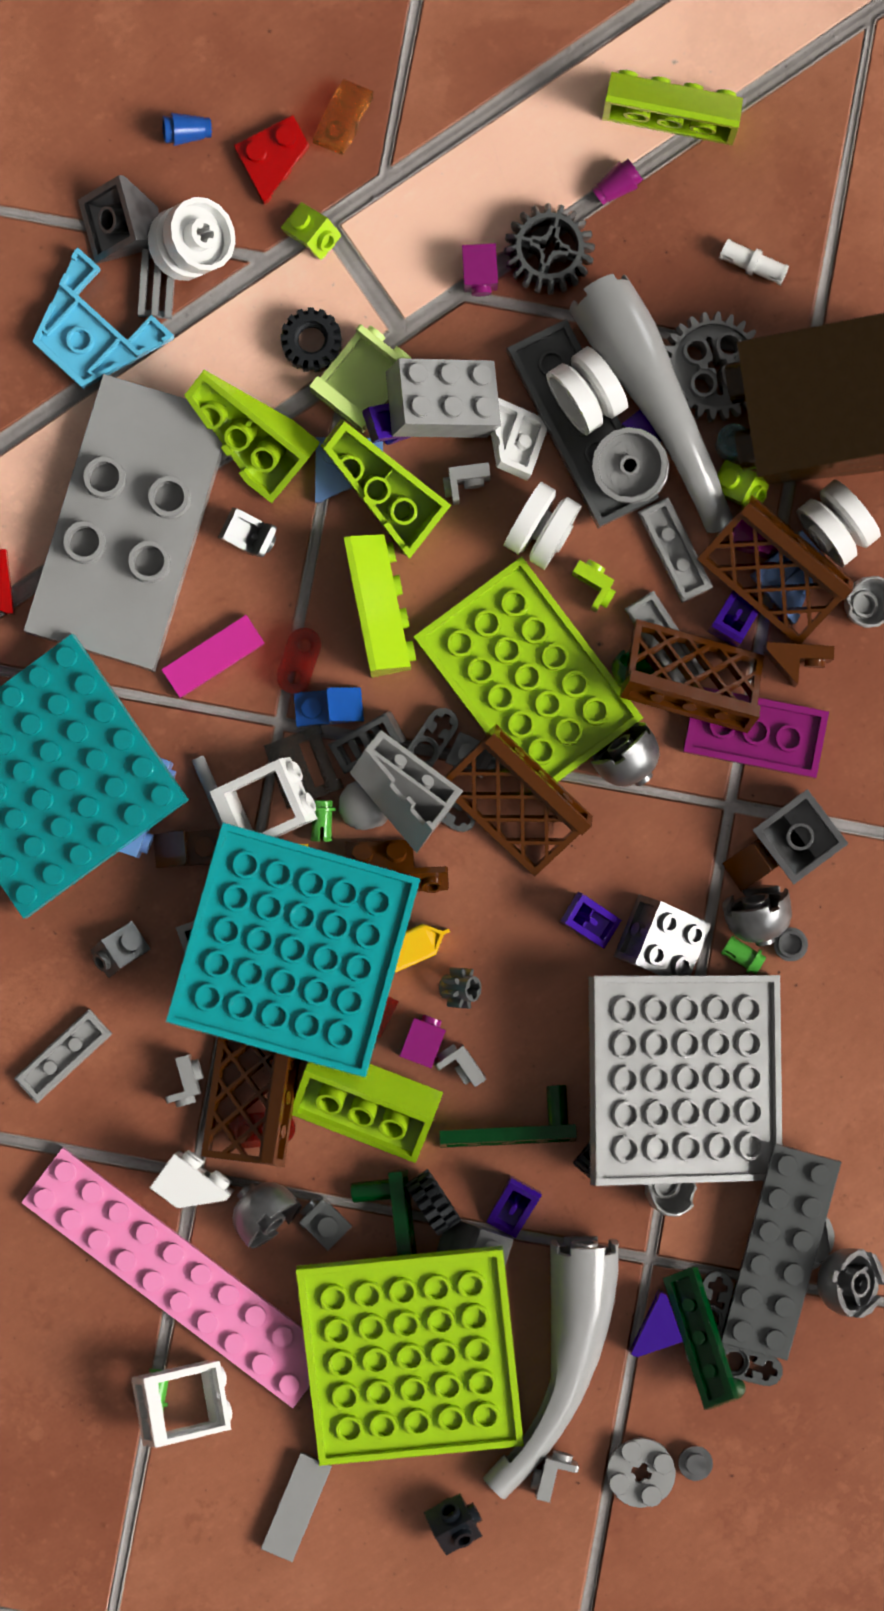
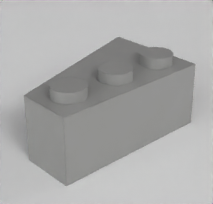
[350,730,463,853]

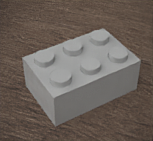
[386,358,501,438]

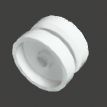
[148,197,235,281]
[546,346,628,435]
[796,479,881,567]
[504,482,582,570]

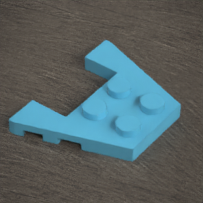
[32,247,175,389]

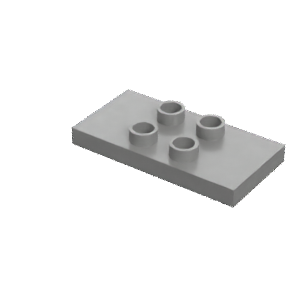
[24,374,224,672]

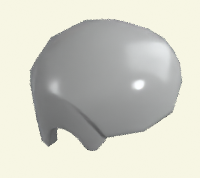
[844,576,884,628]
[338,781,388,830]
[644,1183,697,1217]

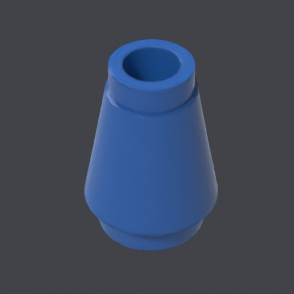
[162,112,212,146]

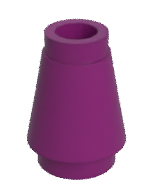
[592,159,643,205]

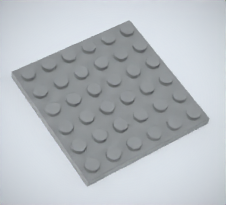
[589,975,782,1186]

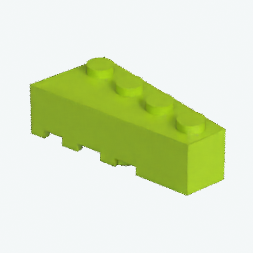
[320,419,451,559]

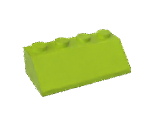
[602,70,743,146]
[344,534,416,678]
[292,1062,443,1163]

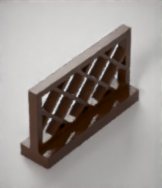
[697,495,854,644]
[620,619,764,733]
[444,724,593,877]
[201,1037,300,1168]

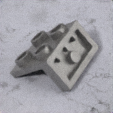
[613,894,711,976]

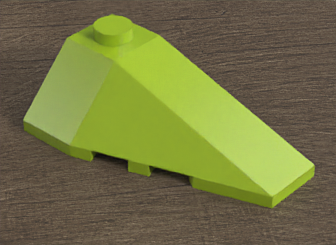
[184,370,321,504]

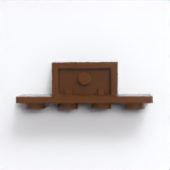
[345,840,449,893]

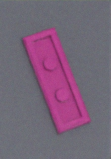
[161,615,265,699]

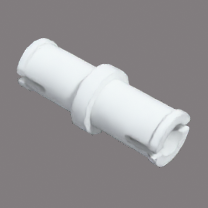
[719,239,789,286]

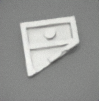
[491,398,547,481]

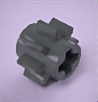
[439,967,481,1009]

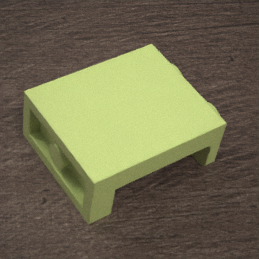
[309,324,412,434]

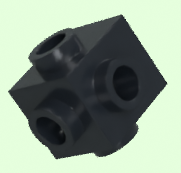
[424,1493,482,1556]

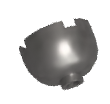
[591,722,660,787]
[722,885,792,946]
[232,1182,302,1249]
[817,1248,884,1318]

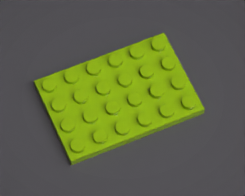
[414,556,643,792]

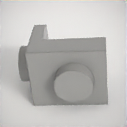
[165,1054,204,1108]
[530,1451,579,1503]

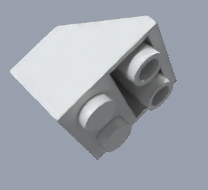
[150,1150,234,1208]

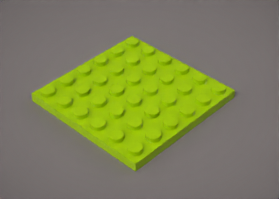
[296,1245,524,1466]

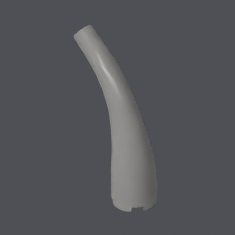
[570,274,733,533]
[483,1236,619,1500]

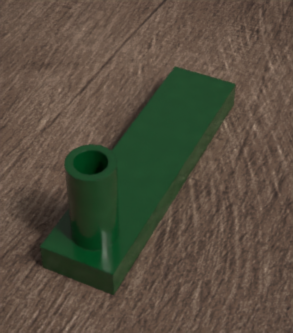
[439,1085,577,1148]
[351,1169,417,1256]
[663,1267,746,1410]

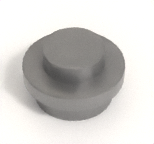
[774,927,808,961]
[678,1446,713,1481]

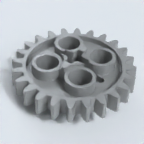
[665,312,756,422]

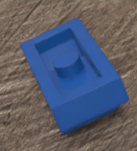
[294,687,364,728]

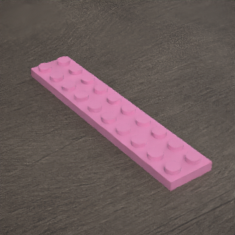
[21,1147,310,1408]

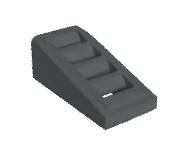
[328,711,406,774]

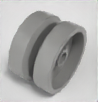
[592,427,670,504]

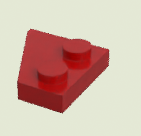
[234,115,309,205]

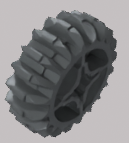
[504,203,595,295]

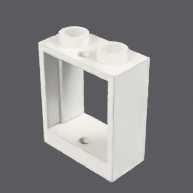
[209,757,317,838]
[131,1360,232,1448]

